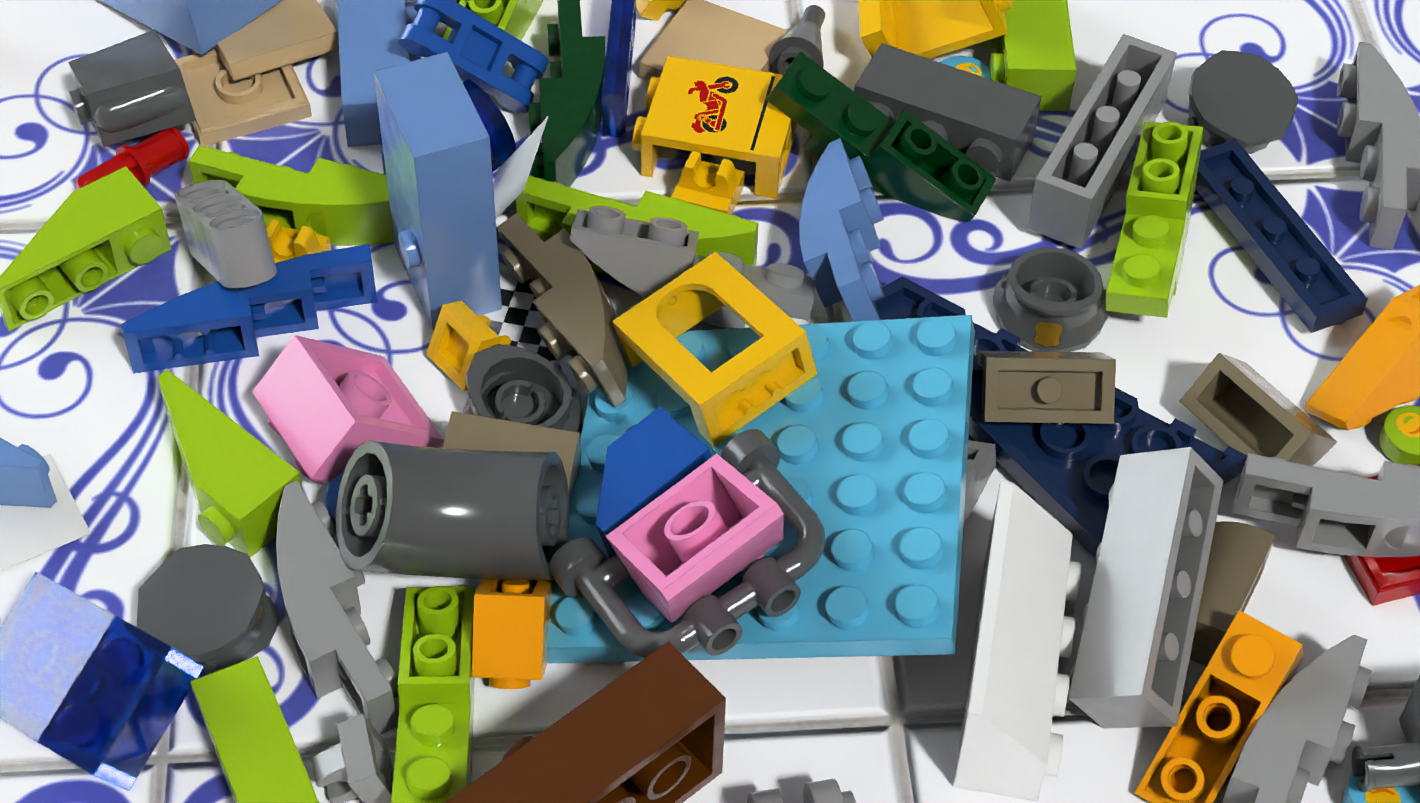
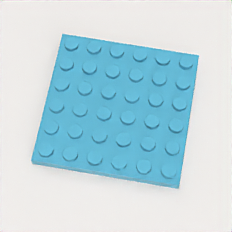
[547,315,975,664]

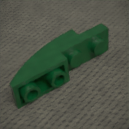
[529,0,606,187]
[766,51,997,222]

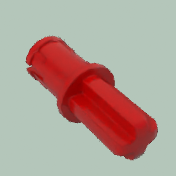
[75,127,190,190]

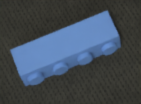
[337,0,421,147]

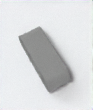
[175,180,277,288]

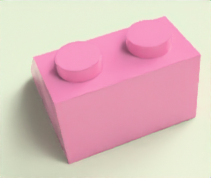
[252,335,444,484]
[605,454,784,623]

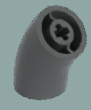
[336,440,570,580]

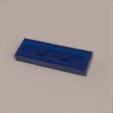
[602,0,636,137]

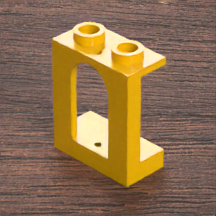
[612,252,818,447]

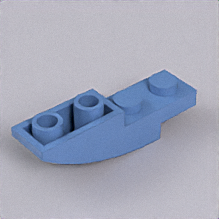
[799,138,885,321]

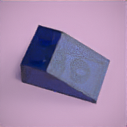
[0,571,204,791]

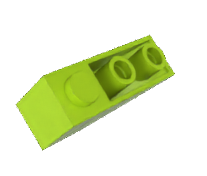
[0,166,172,332]

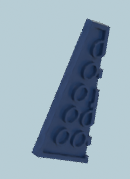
[874,276,1247,559]

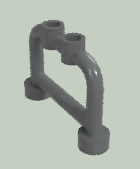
[549,429,825,658]

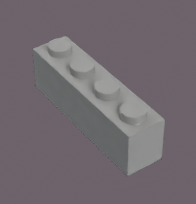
[1027,34,1177,249]
[1068,447,1224,729]

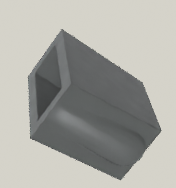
[68,30,196,147]

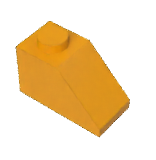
[472,579,553,689]

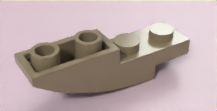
[497,213,628,407]

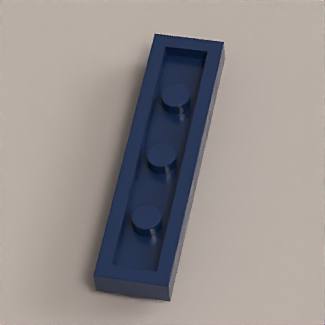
[1195,139,1368,333]

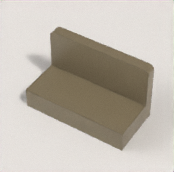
[977,351,1116,424]

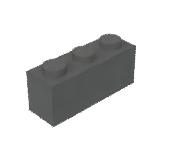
[854,43,1042,182]

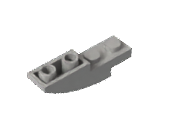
[1337,42,1420,250]
[570,206,815,329]
[1232,453,1420,557]
[276,481,399,735]
[1222,635,1372,803]

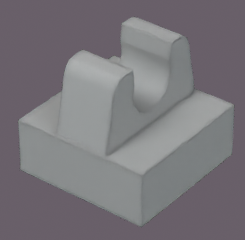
[311,713,394,803]

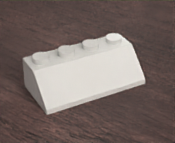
[953,481,1082,802]

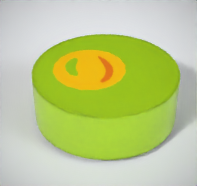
[1379,405,1420,466]

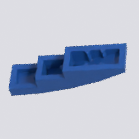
[122,244,378,374]

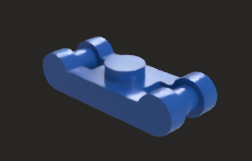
[398,0,549,114]

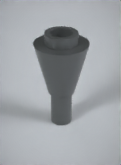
[769,5,826,74]

